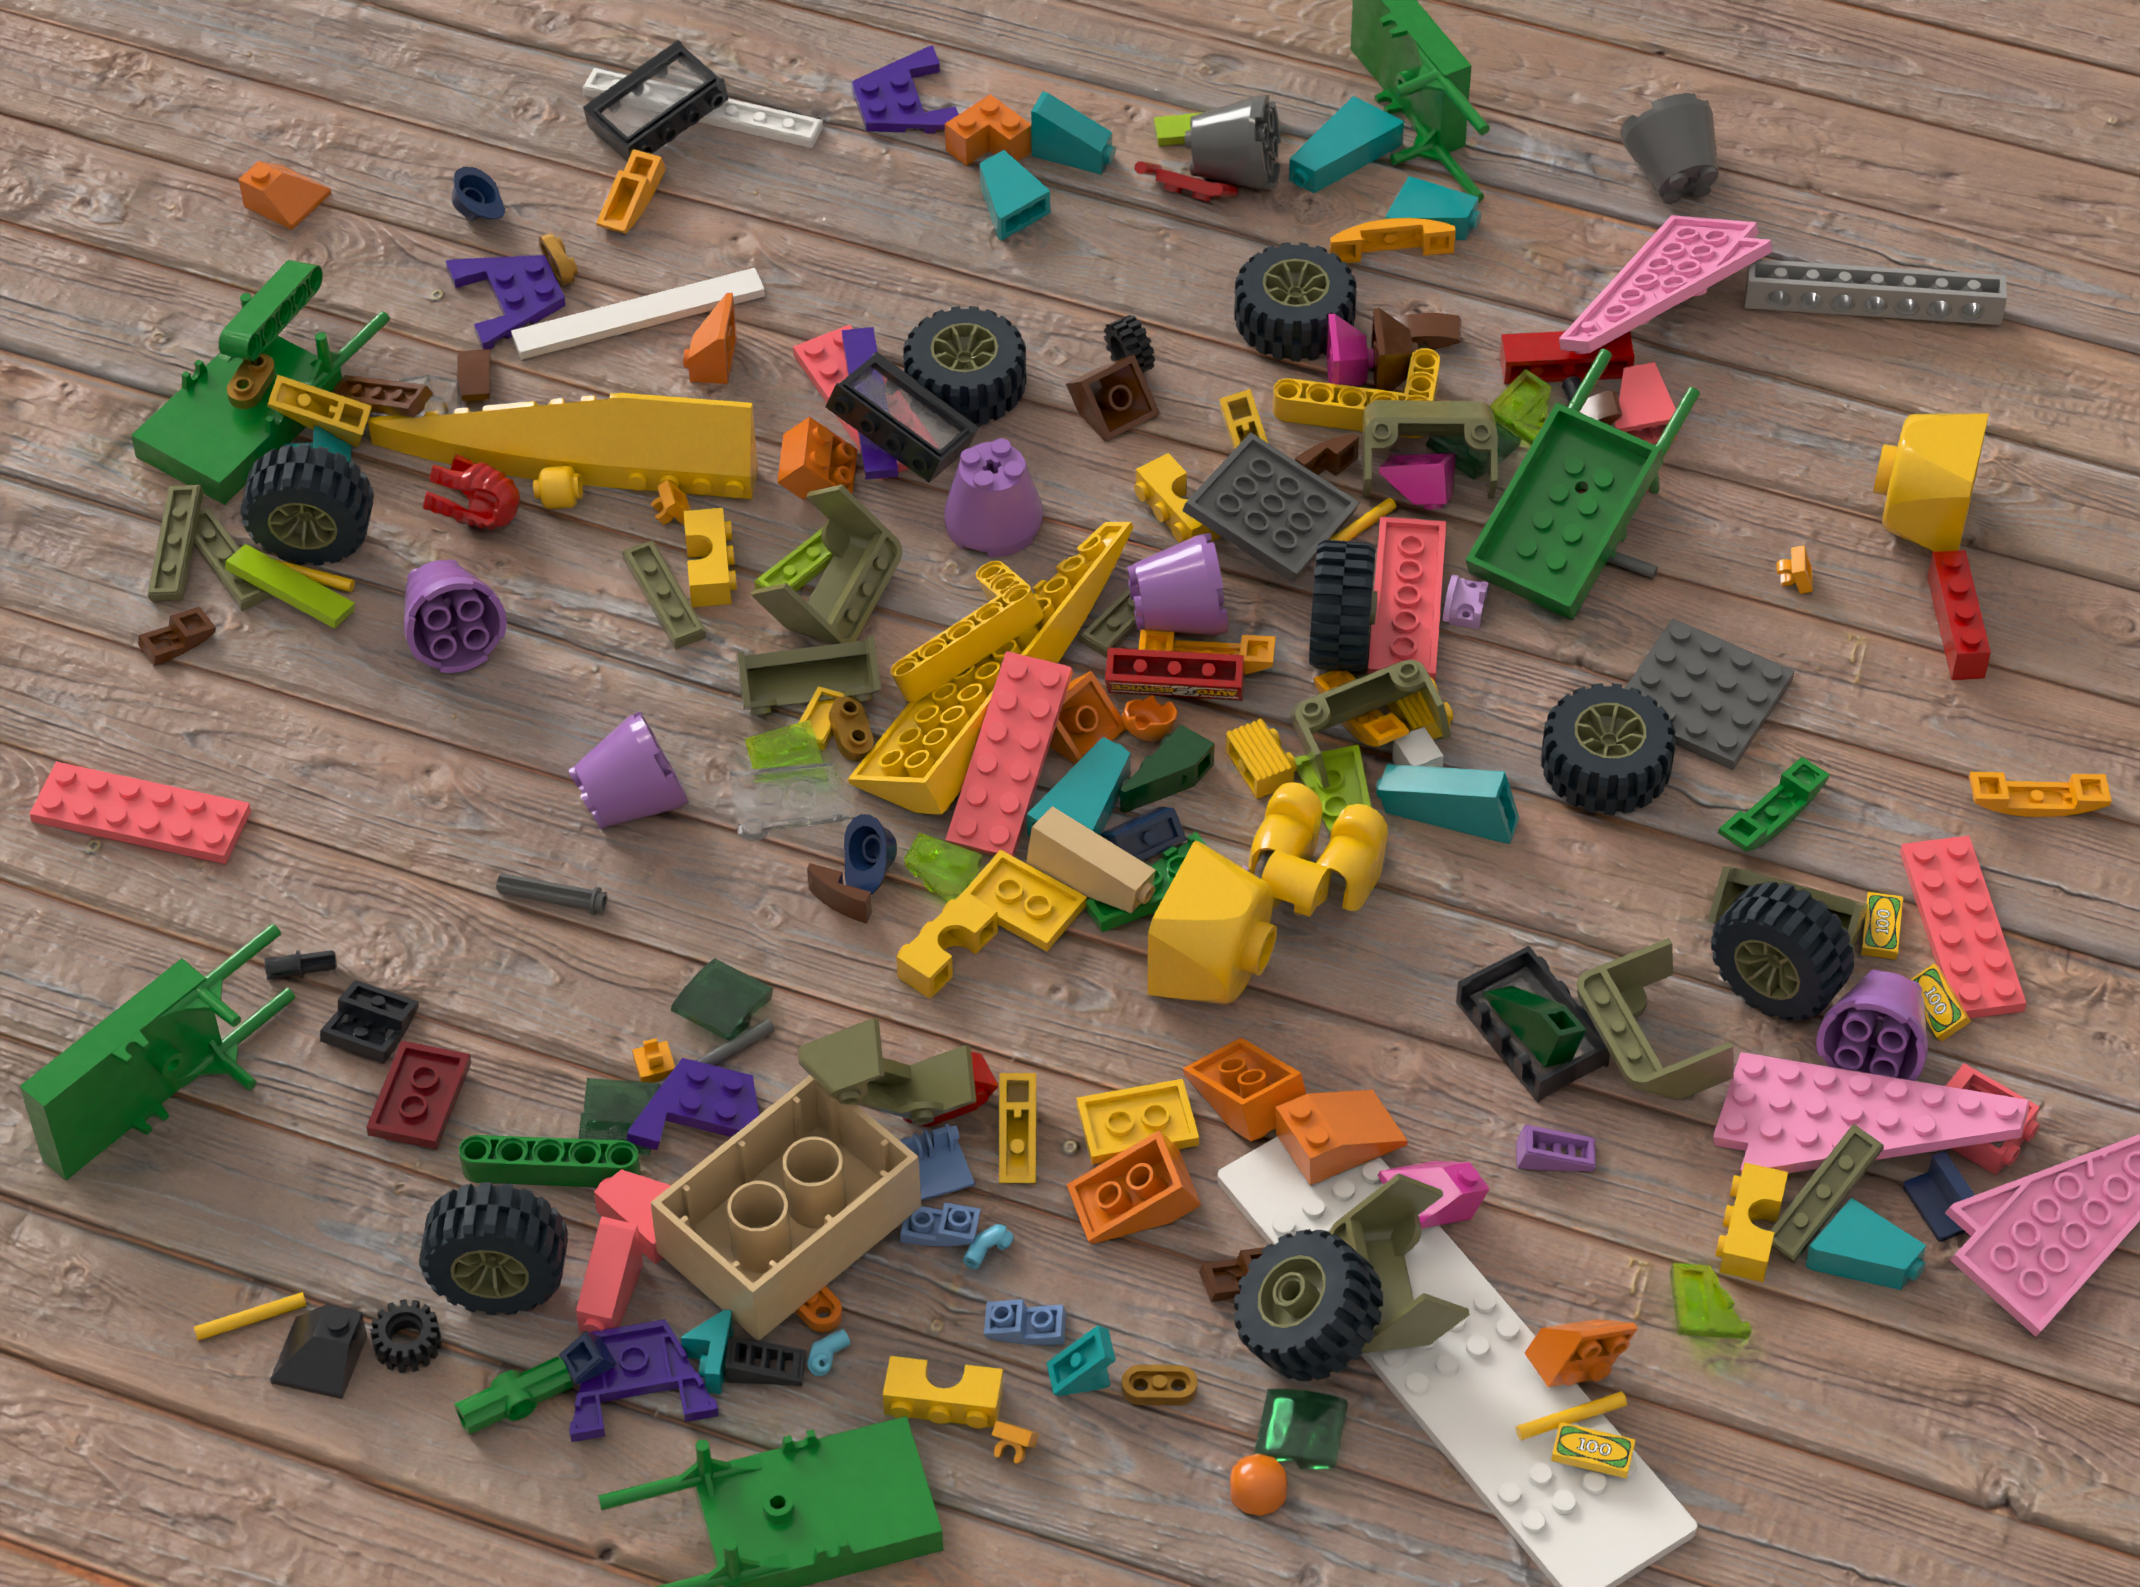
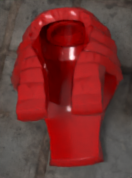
[423,454,520,530]

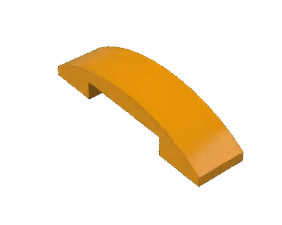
[1329,218,1456,263]
[1138,630,1276,674]
[1313,670,1409,747]
[1969,772,2112,817]

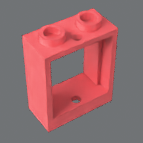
[1946,1063,2040,1175]

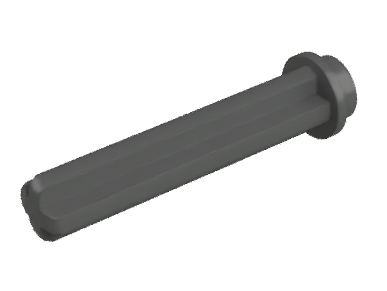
[496,873,608,915]

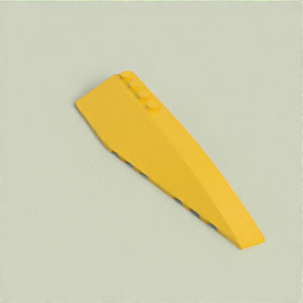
[368,393,758,499]
[847,522,1134,814]

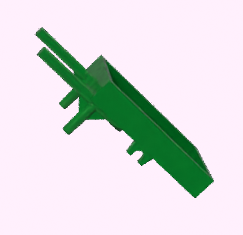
[1350,0,1490,203]
[131,293,390,505]
[1465,349,1700,620]
[19,923,296,1181]
[598,1416,944,1587]

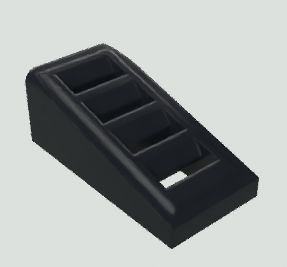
[725,1337,806,1386]

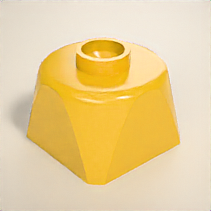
[1873,413,1989,552]
[1147,841,1277,1004]

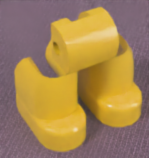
[1248,782,1388,917]

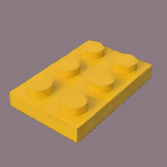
[965,849,1087,952]
[1076,1079,1199,1165]

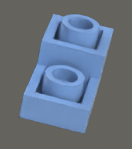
[900,1202,981,1246]
[984,1299,1067,1345]

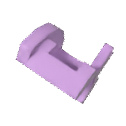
[1442,574,1489,629]

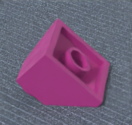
[1326,314,1374,387]
[1379,453,1456,510]
[1377,1161,1490,1229]

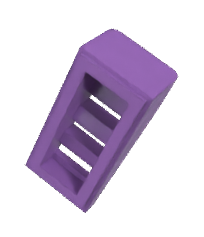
[1516,1124,1596,1172]

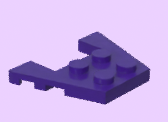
[851,45,959,134]
[446,255,566,350]
[626,1058,759,1150]
[569,1319,719,1442]

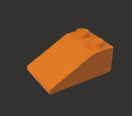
[1183,1037,1306,1142]
[1275,1089,1408,1186]
[1066,1130,1201,1244]

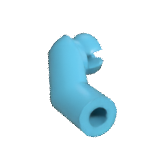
[962,1224,1014,1269]
[807,1329,851,1376]

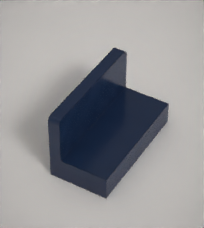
[1101,807,1187,861]
[1903,1151,1975,1242]

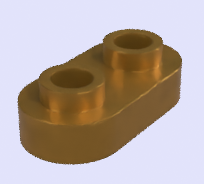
[539,233,578,287]
[227,353,276,409]
[829,697,874,761]
[1122,1365,1198,1406]

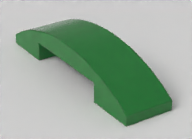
[1718,757,1830,852]

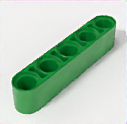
[218,260,323,361]
[459,1135,641,1188]

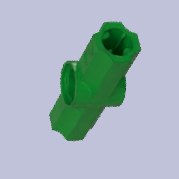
[454,1356,573,1435]

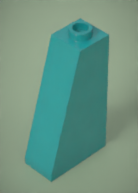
[1289,96,1404,194]
[1027,737,1131,837]
[1376,764,1520,844]

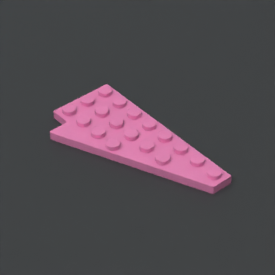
[1559,215,1772,354]
[1713,1052,2029,1175]
[1945,1134,2140,1337]

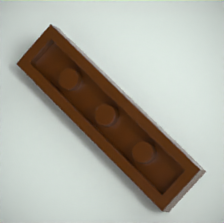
[331,375,433,417]

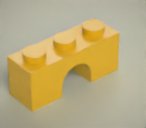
[1134,453,1221,543]
[683,508,737,608]
[896,890,998,999]
[1715,1162,1788,1283]
[883,1356,1004,1428]

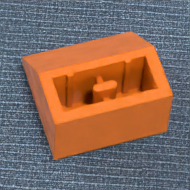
[777,416,858,499]
[1524,1319,1638,1387]

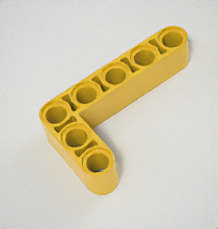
[1273,348,1440,438]
[890,561,1044,702]

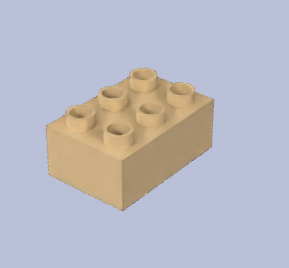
[650,1075,921,1341]

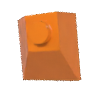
[238,161,331,230]
[683,293,737,384]
[1049,671,1125,765]

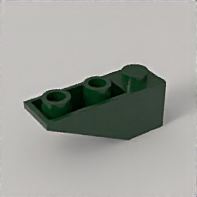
[1119,725,1215,813]
[1483,985,1587,1068]

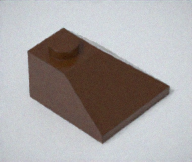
[1371,308,1418,391]
[1066,355,1160,441]

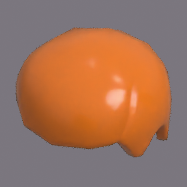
[1122,695,1178,743]
[1230,1454,1288,1516]

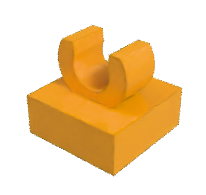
[651,479,691,525]
[1777,545,1813,594]
[632,1038,675,1086]
[992,1421,1039,1464]

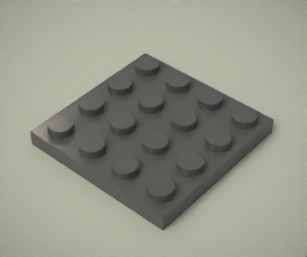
[1182,432,1360,583]
[1624,618,1794,770]

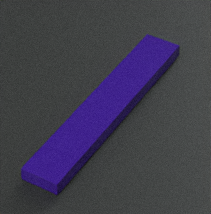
[841,327,898,480]

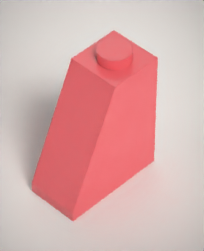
[1615,362,1677,444]
[594,1170,671,1264]
[576,1217,643,1332]

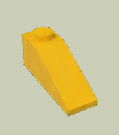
[267,375,372,448]
[1219,389,1268,450]
[999,1073,1037,1183]

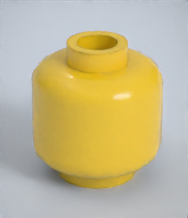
[533,465,583,510]

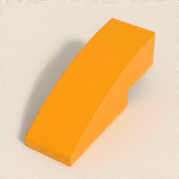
[596,149,666,234]

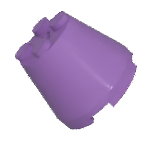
[944,438,1043,557]
[1127,533,1228,635]
[404,560,507,673]
[568,711,689,830]
[1816,970,1928,1081]

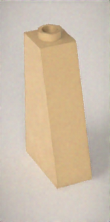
[1026,806,1156,913]

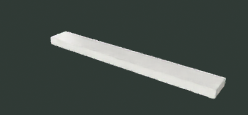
[583,68,823,148]
[511,268,765,360]

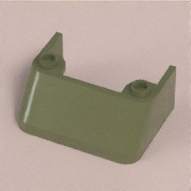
[1363,400,1498,499]
[751,485,902,644]
[736,635,881,716]
[1290,660,1451,789]
[1707,866,1868,949]
[1577,938,1734,1100]
[798,1018,976,1124]
[1329,1173,1470,1353]

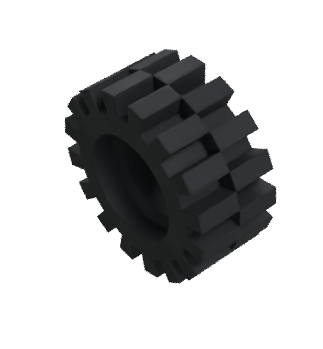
[1104,315,1155,373]
[370,1299,442,1373]

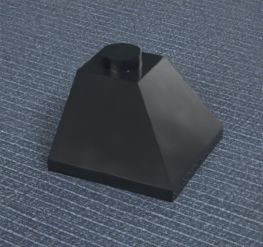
[270,1304,367,1399]

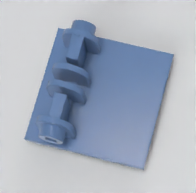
[899,1123,975,1201]

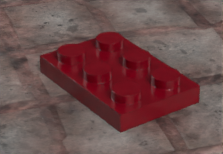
[366,1040,471,1150]

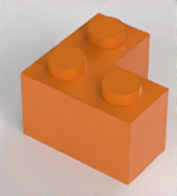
[945,94,1032,166]

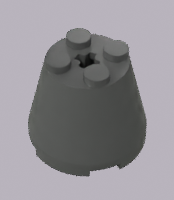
[1620,93,1719,204]
[1185,95,1281,190]

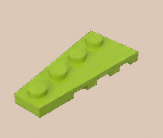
[1294,744,1372,835]

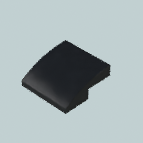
[320,980,419,1063]

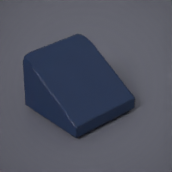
[559,1331,616,1384]

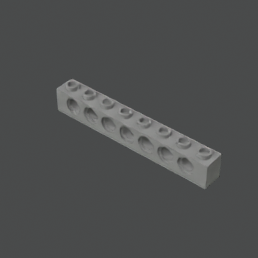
[1745,259,2007,325]

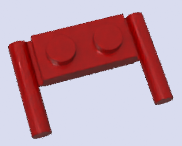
[1134,161,1238,202]

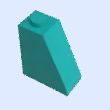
[1031,91,1116,175]
[979,150,1051,241]
[1385,176,1482,240]
[1805,1198,1927,1290]

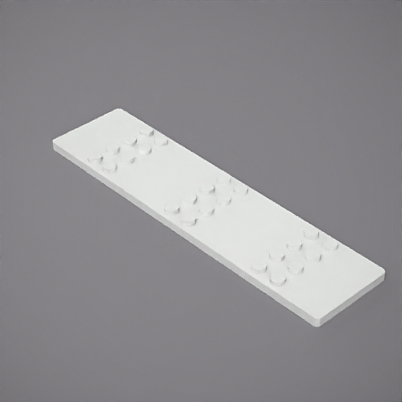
[1218,1137,1697,1587]

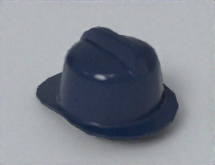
[451,167,505,221]
[844,814,897,895]

